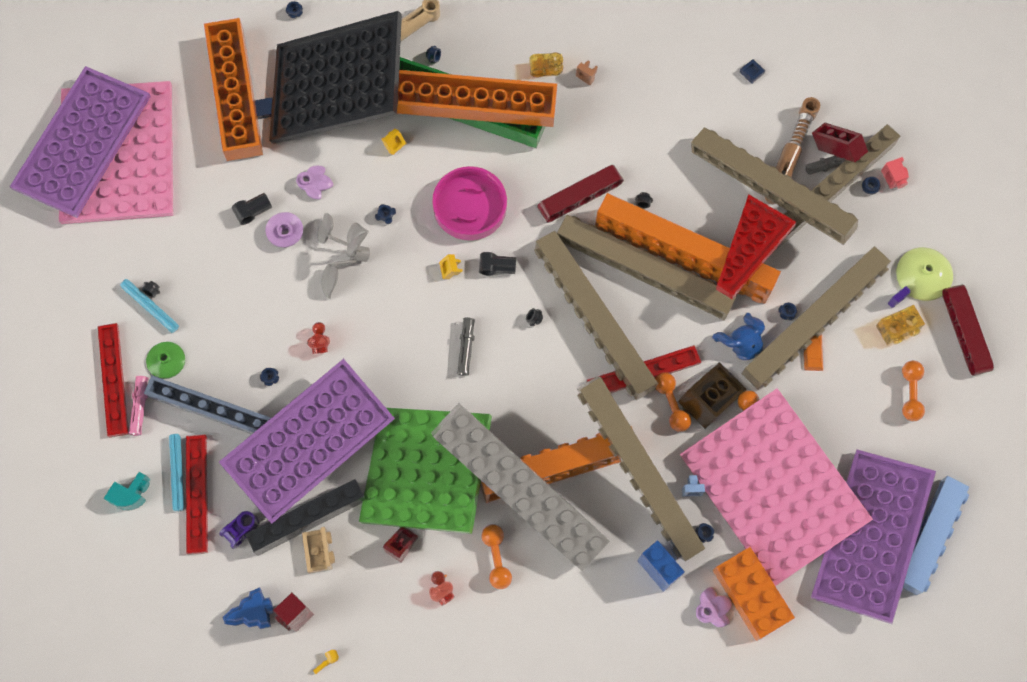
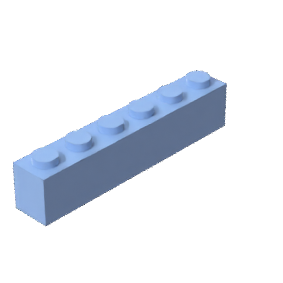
[903,476,969,595]

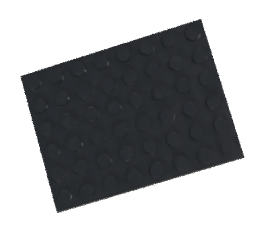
[269,11,402,144]

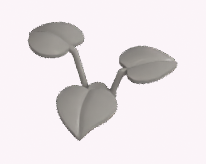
[317,213,370,299]

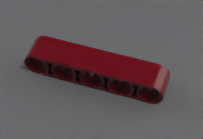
[537,165,624,223]
[942,284,994,376]

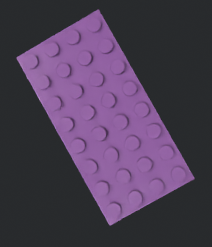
[10,66,151,218]
[219,358,395,524]
[811,449,936,624]

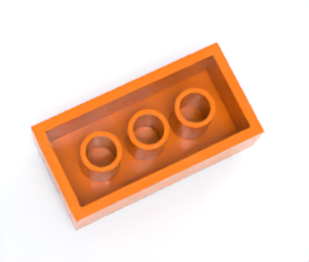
[712,547,795,641]

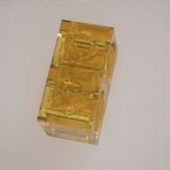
[876,305,925,345]

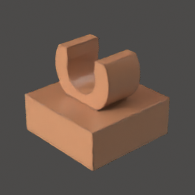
[576,60,598,85]

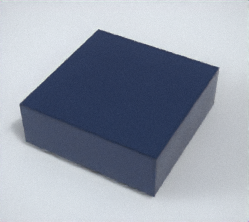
[740,59,766,84]
[254,97,273,119]

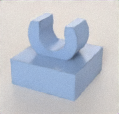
[682,475,705,497]

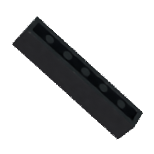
[245,479,365,556]

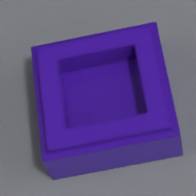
[887,286,911,308]

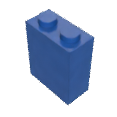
[637,540,685,592]

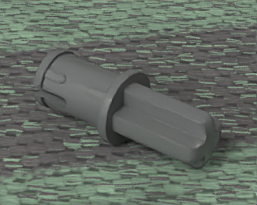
[805,156,842,175]

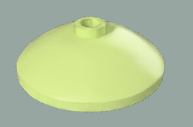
[896,247,953,301]

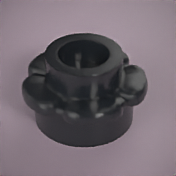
[635,192,653,208]
[142,281,160,298]
[526,308,543,326]

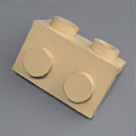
[302,527,335,574]

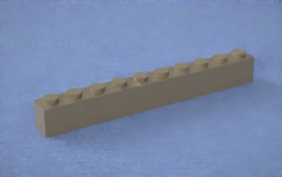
[772,124,901,254]
[691,127,858,245]
[557,215,737,321]
[534,231,658,401]
[742,246,891,389]
[577,376,705,562]

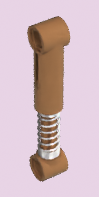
[765,97,821,204]

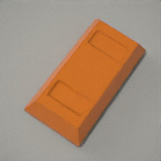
[804,335,823,371]

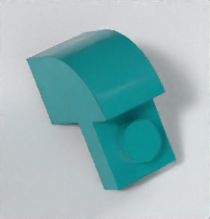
[103,472,150,511]

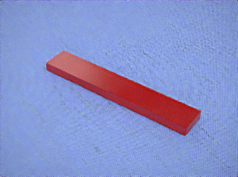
[98,323,129,438]
[586,345,701,393]
[186,435,208,555]

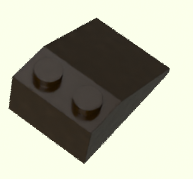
[678,362,747,429]

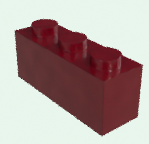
[812,122,868,163]
[273,592,314,632]

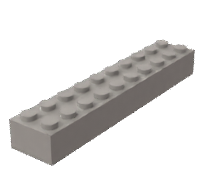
[431,403,610,571]

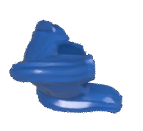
[712,313,765,360]

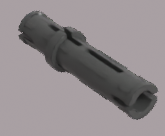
[457,317,475,376]

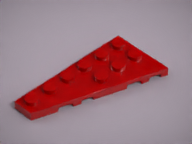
[716,194,796,299]

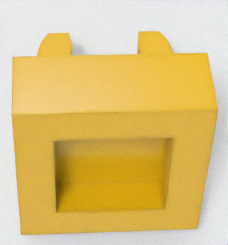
[381,128,406,155]
[439,254,463,279]

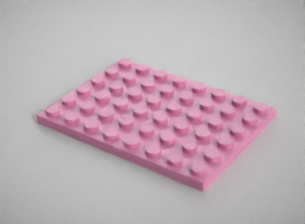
[59,81,173,224]
[680,388,873,586]

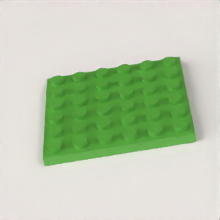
[359,408,492,534]

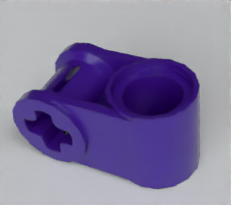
[219,511,259,549]

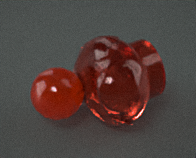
[307,322,330,354]
[429,571,455,606]

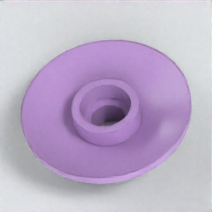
[265,212,303,248]

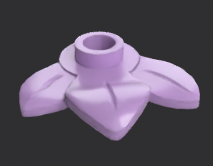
[296,165,333,200]
[696,587,732,627]

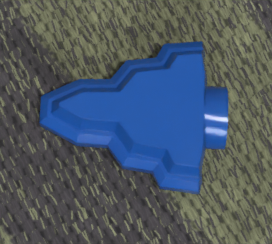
[223,587,274,629]

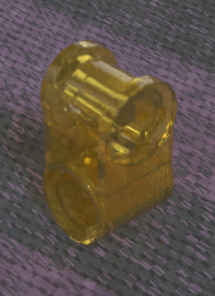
[529,52,563,77]

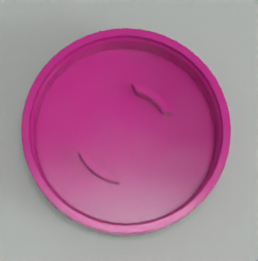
[432,166,507,240]

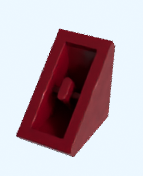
[383,527,419,563]

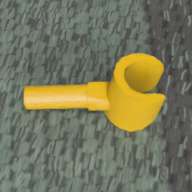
[313,650,339,674]

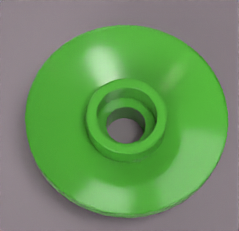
[146,342,185,379]

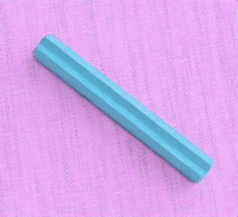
[120,279,179,333]
[169,434,184,511]

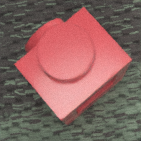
[881,157,909,189]

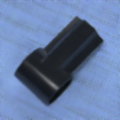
[232,193,272,225]
[479,252,516,276]

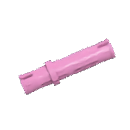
[129,376,149,436]

